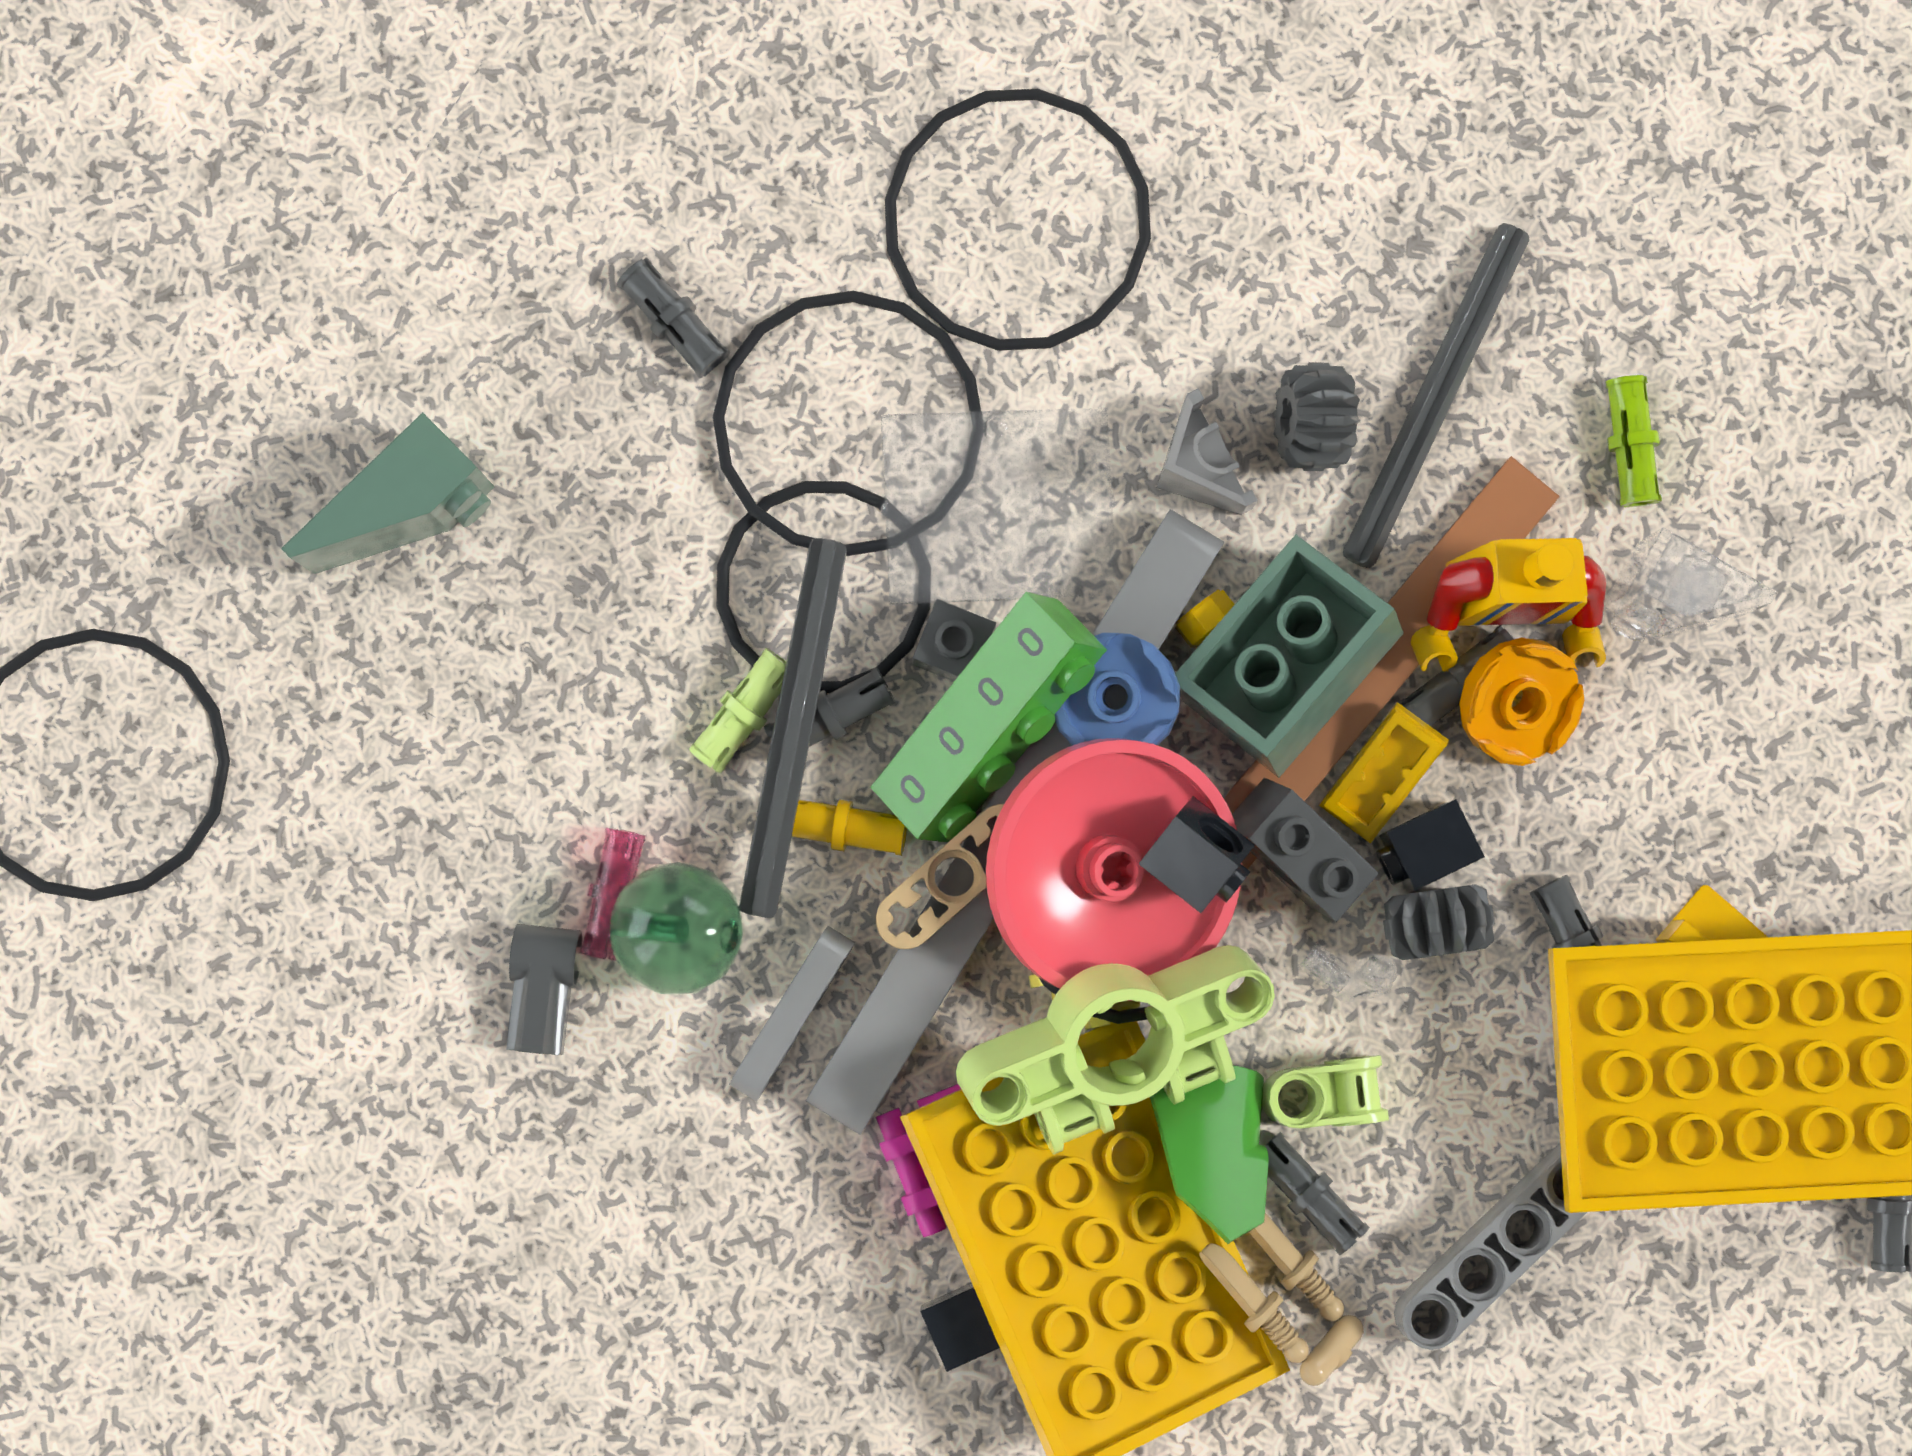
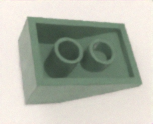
[281,412,495,574]

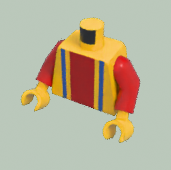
[1411,538,1606,672]

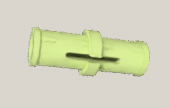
[689,648,786,773]

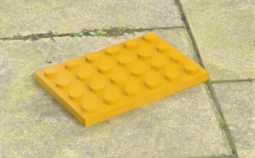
[1548,930,1912,1213]
[900,1021,1290,1456]

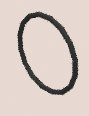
[716,481,931,693]

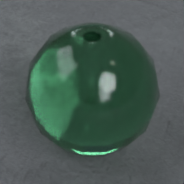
[610,862,743,995]

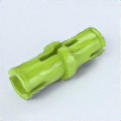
[1605,375,1662,507]

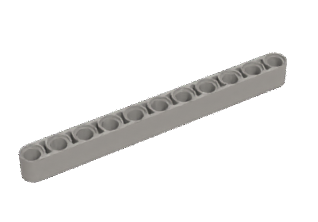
[806,509,1224,1135]

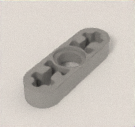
[729,926,855,1102]

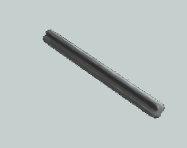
[1343,223,1529,568]
[739,538,847,918]

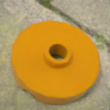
[1459,637,1585,766]

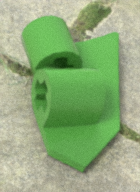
[1150,1066,1268,1244]

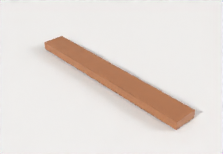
[1223,456,1560,869]

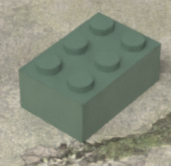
[1175,534,1404,778]

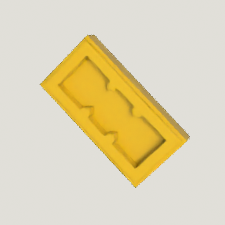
[1319,702,1449,843]

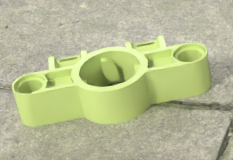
[956,945,1275,1155]

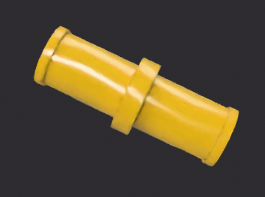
[792,799,907,856]

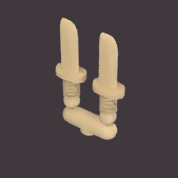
[1199,1213,1364,1386]

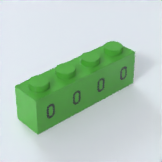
[870,592,1107,842]

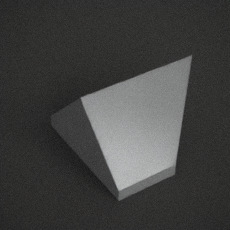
[1156,388,1258,515]

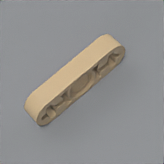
[876,804,1004,949]

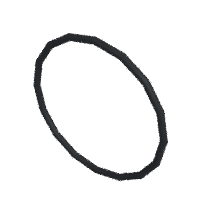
[885,88,1151,351]
[712,290,984,556]
[0,629,230,901]

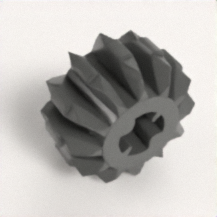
[1273,362,1360,471]
[1383,884,1495,960]

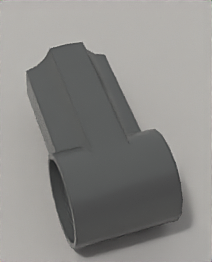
[506,924,583,1055]

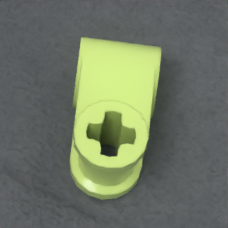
[1262,1055,1389,1129]

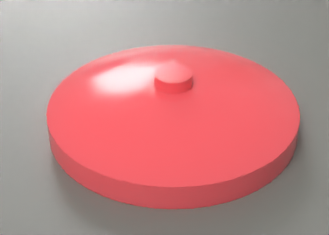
[986,738,1242,1001]

